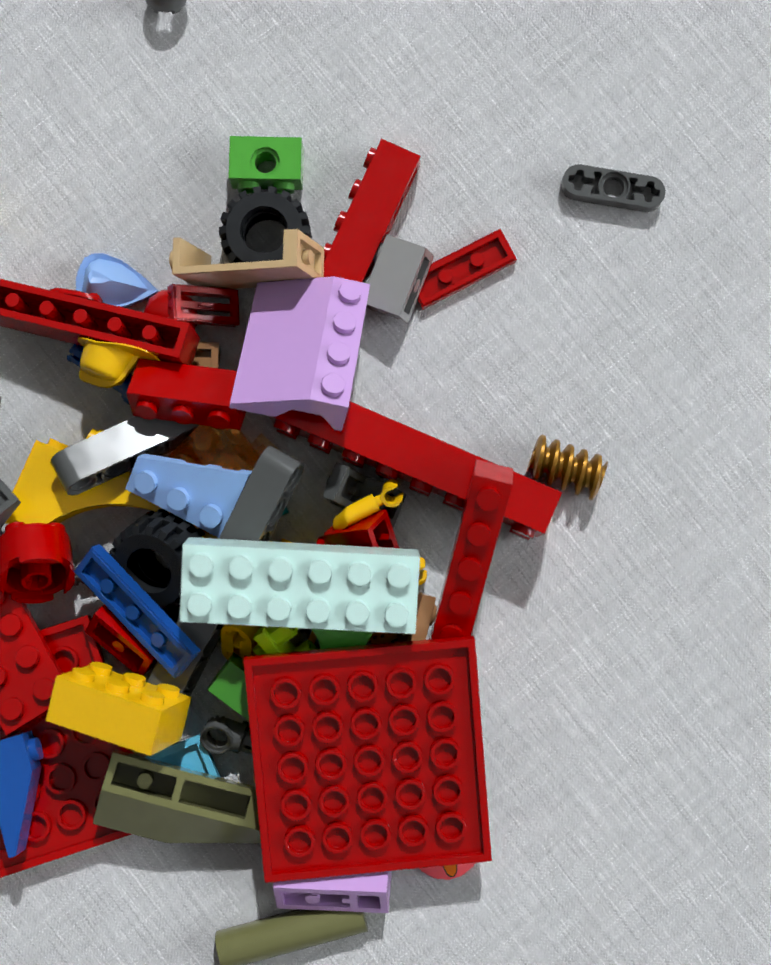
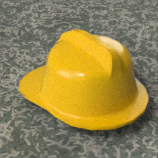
[78,337,160,388]

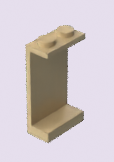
[169,229,324,289]

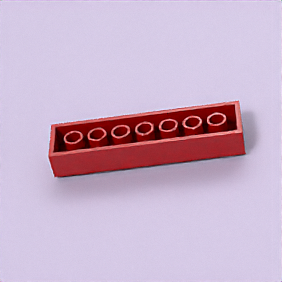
[269,401,562,540]

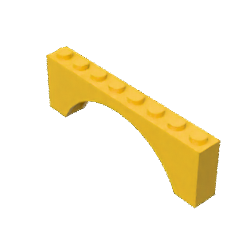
[5,438,293,628]

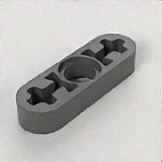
[561,164,665,212]

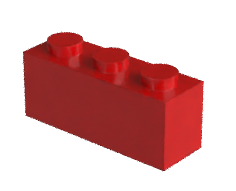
[126,358,246,430]

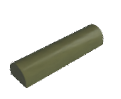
[215,909,369,965]

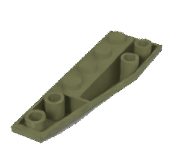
[93,749,261,844]

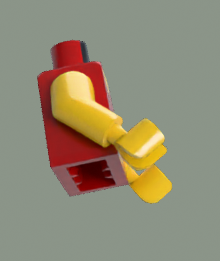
[316,479,427,586]

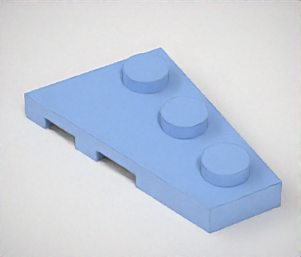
[125,454,252,538]

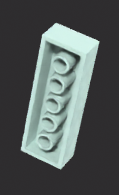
[180,537,420,634]

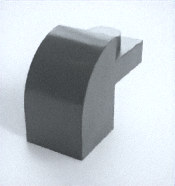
[322,462,407,528]

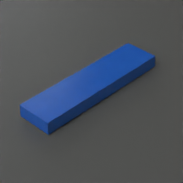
[74,544,201,678]

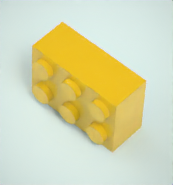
[46,662,192,756]

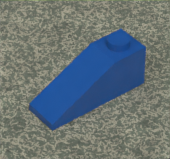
[0,730,43,858]

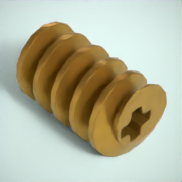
[526,434,608,500]

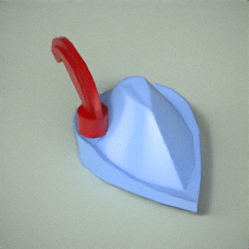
[50,253,159,308]

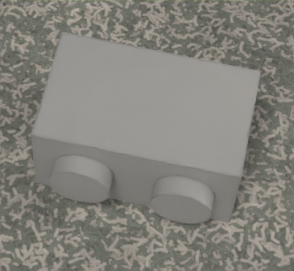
[363,234,434,323]

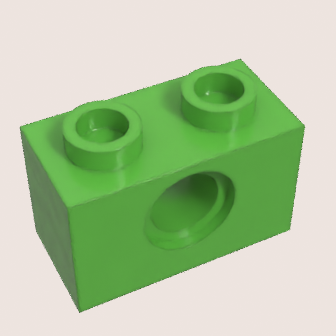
[229,136,304,194]

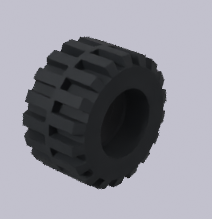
[219,186,312,263]
[109,509,205,611]

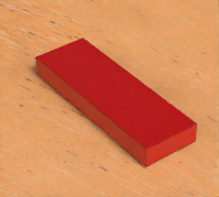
[417,228,517,310]

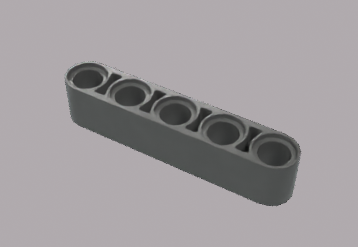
[50,416,218,495]

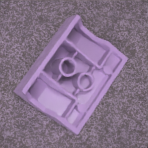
[229,276,370,431]

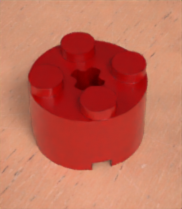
[0,522,75,604]

